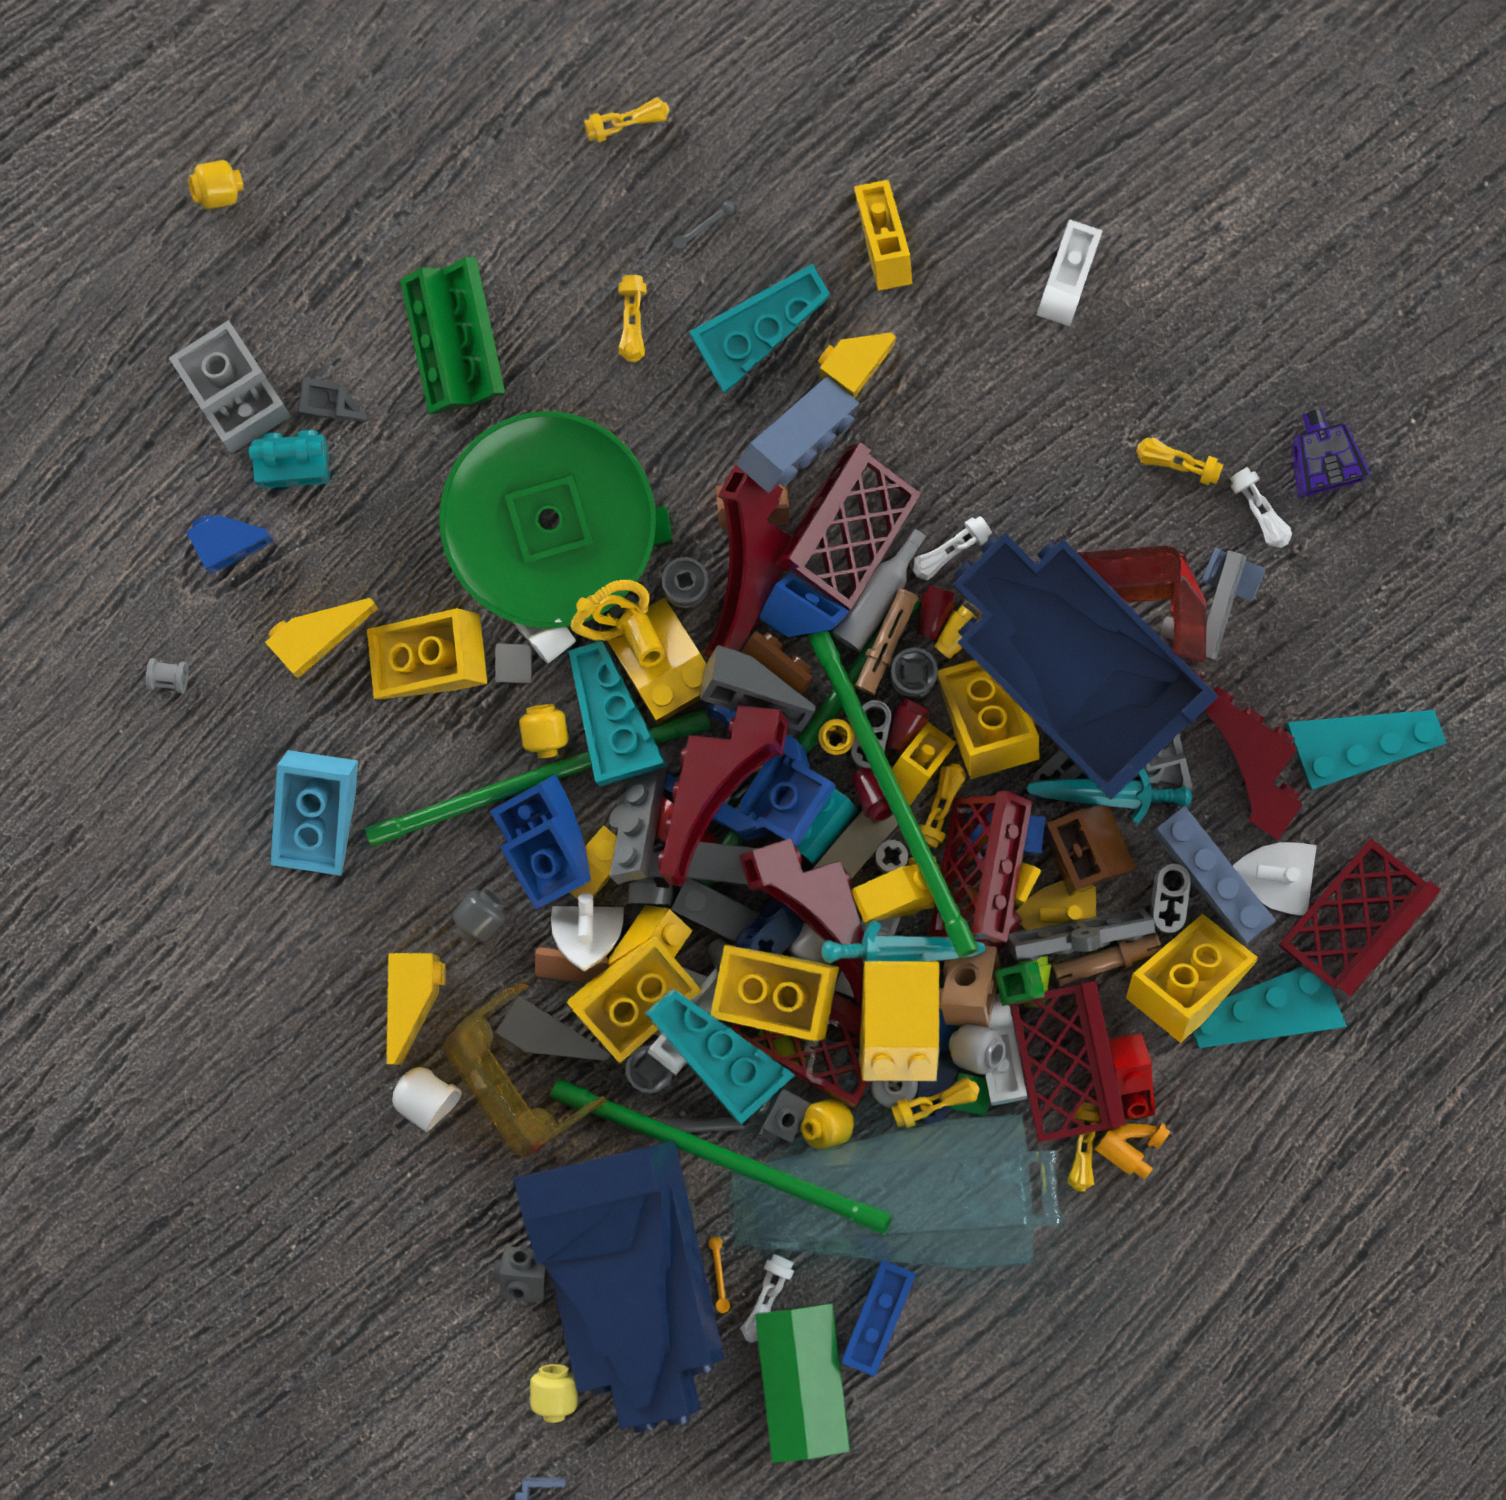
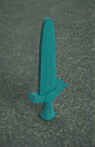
[1026,768,1192,824]
[821,920,985,964]

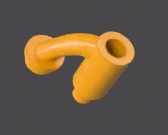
[1094,1122,1170,1180]

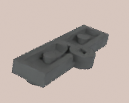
[609,749,669,884]
[1006,908,1155,961]

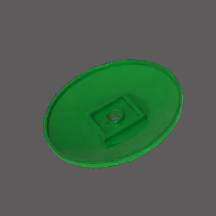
[439,411,656,628]

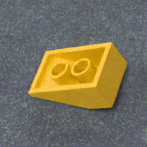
[608,597,706,725]
[367,608,487,700]
[937,660,1039,779]
[1126,914,1258,1043]
[566,936,702,1063]
[711,945,839,1041]
[387,953,446,1065]
[859,961,939,1081]

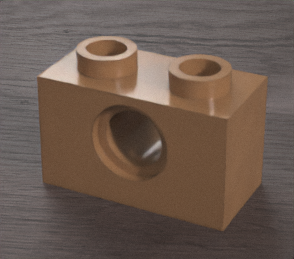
[939,946,1001,1027]

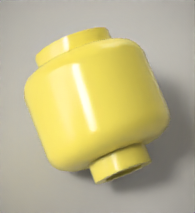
[530,1364,578,1423]

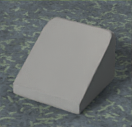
[495,643,533,684]

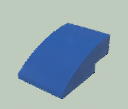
[490,774,591,910]

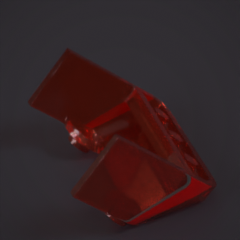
[1078,545,1207,662]

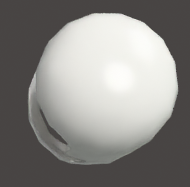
[392,1067,462,1132]

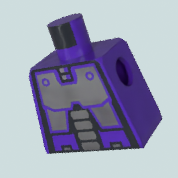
[1292,409,1370,498]

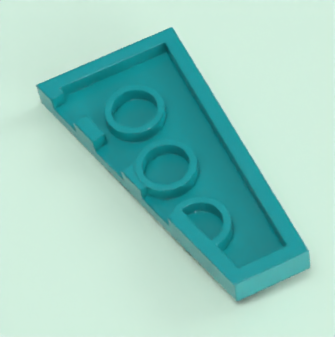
[689,264,830,395]
[568,641,668,786]
[1285,710,1447,791]
[1191,960,1347,1048]
[645,989,795,1124]

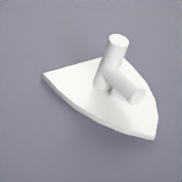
[1233,842,1317,916]
[551,893,624,971]

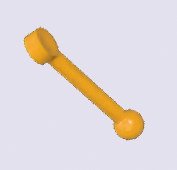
[708,1236,730,1313]

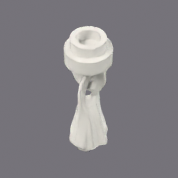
[1230,467,1292,548]
[913,516,992,581]
[740,1254,794,1343]

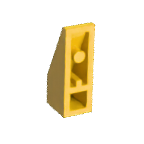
[854,180,913,291]
[265,598,379,678]

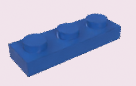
[841,1259,916,1377]

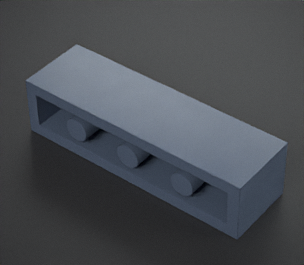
[736,375,859,493]
[1152,806,1276,945]

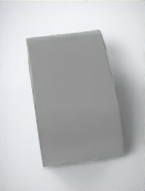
[850,700,891,771]
[1149,864,1191,935]

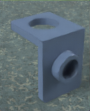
[1202,548,1265,601]
[515,1477,567,1500]

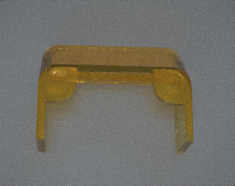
[445,981,607,1156]

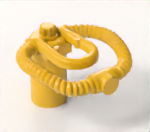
[571,580,665,667]

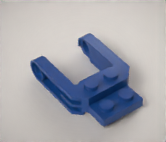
[663,702,836,847]

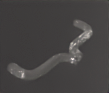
[805,1019,838,1085]

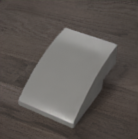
[169,320,291,454]

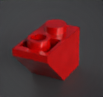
[1108,1033,1155,1120]

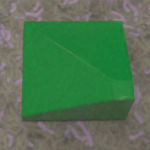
[950,1073,990,1116]

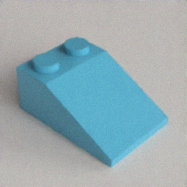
[270,750,358,876]

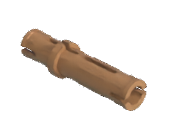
[854,588,919,695]
[1052,931,1162,987]

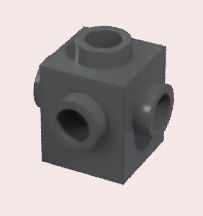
[748,1087,811,1142]
[493,1246,548,1302]

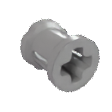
[146,658,189,694]
[875,840,908,874]

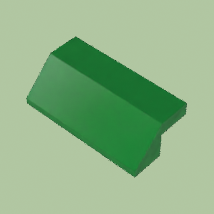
[400,257,505,414]
[755,1303,850,1463]

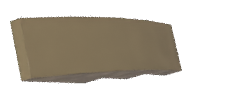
[813,810,898,880]

